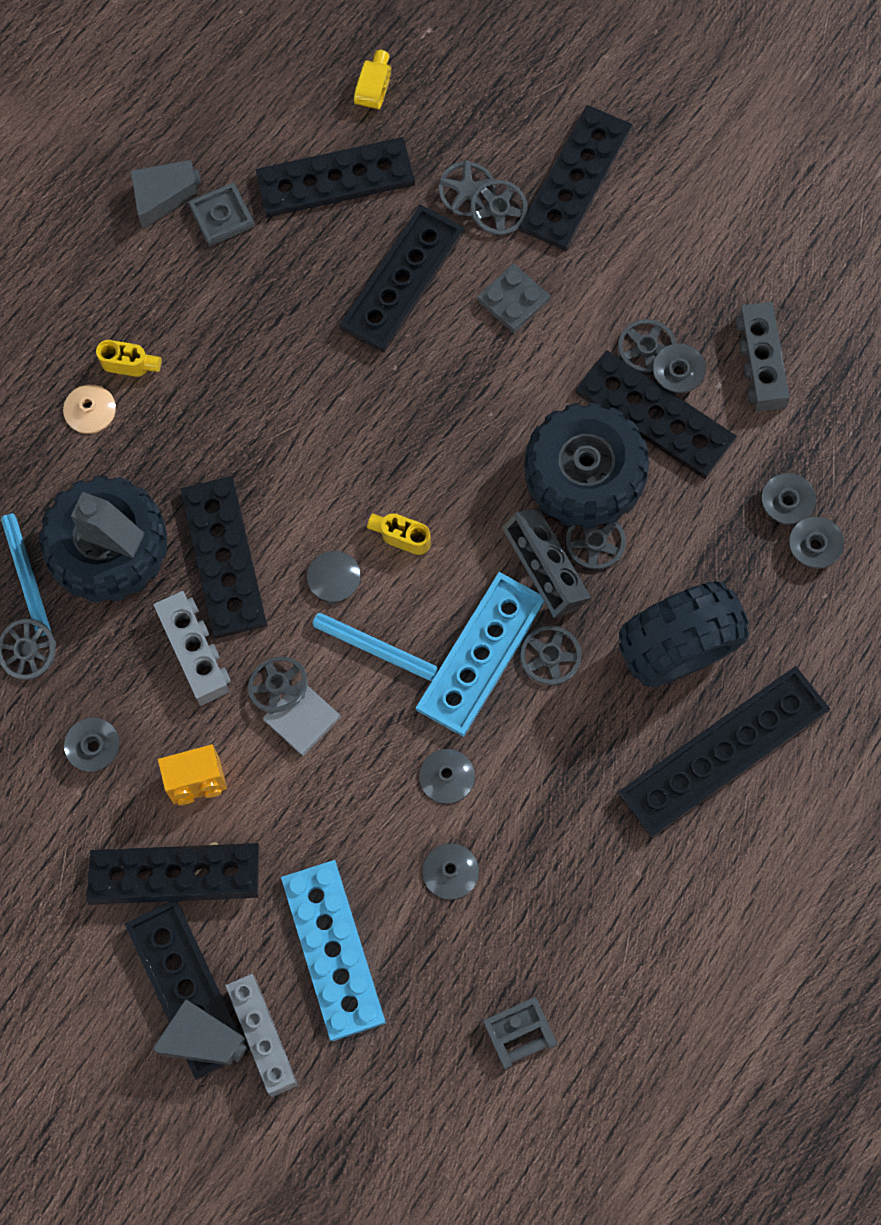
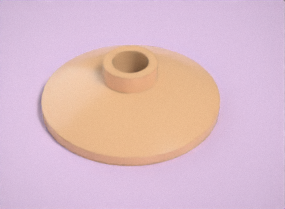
[63,385,116,434]

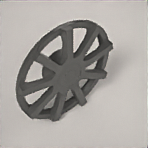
[0,618,56,680]

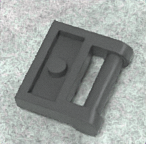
[483,997,558,1070]

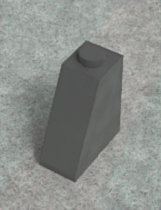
[131,160,201,228]
[71,492,144,558]
[153,1000,247,1066]

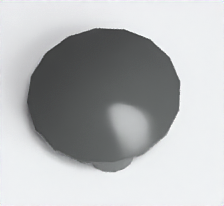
[307,551,361,604]

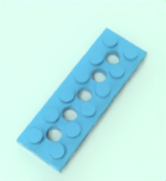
[416,572,545,737]
[281,860,386,1042]

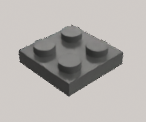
[477,263,551,334]

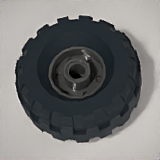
[524,402,649,529]
[39,475,168,603]
[619,581,749,687]

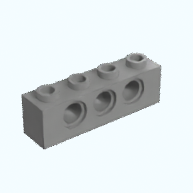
[153,591,231,706]
[225,974,298,1097]

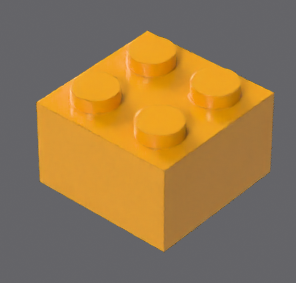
[158,744,227,805]

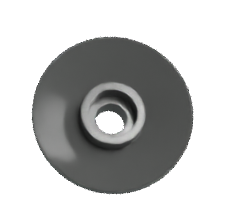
[653,344,706,393]
[761,473,816,525]
[789,517,844,569]
[64,718,120,772]
[419,749,475,804]
[423,844,479,900]

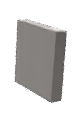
[262,679,341,757]

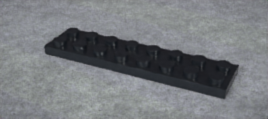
[618,666,830,839]

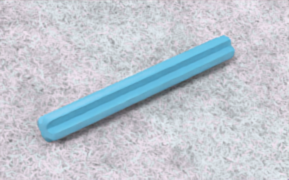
[1,513,51,637]
[313,613,438,681]

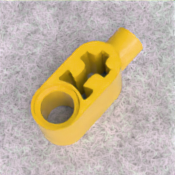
[354,50,391,109]
[96,340,162,377]
[367,513,431,555]

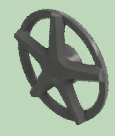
[439,160,496,217]
[470,179,528,236]
[618,319,677,375]
[565,521,626,571]
[520,626,582,685]
[248,657,308,714]

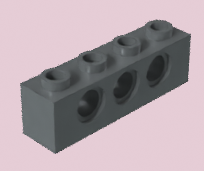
[735,302,790,412]
[502,508,591,618]

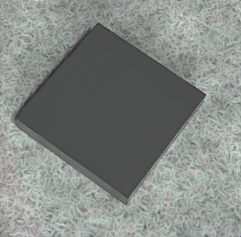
[188,182,255,247]

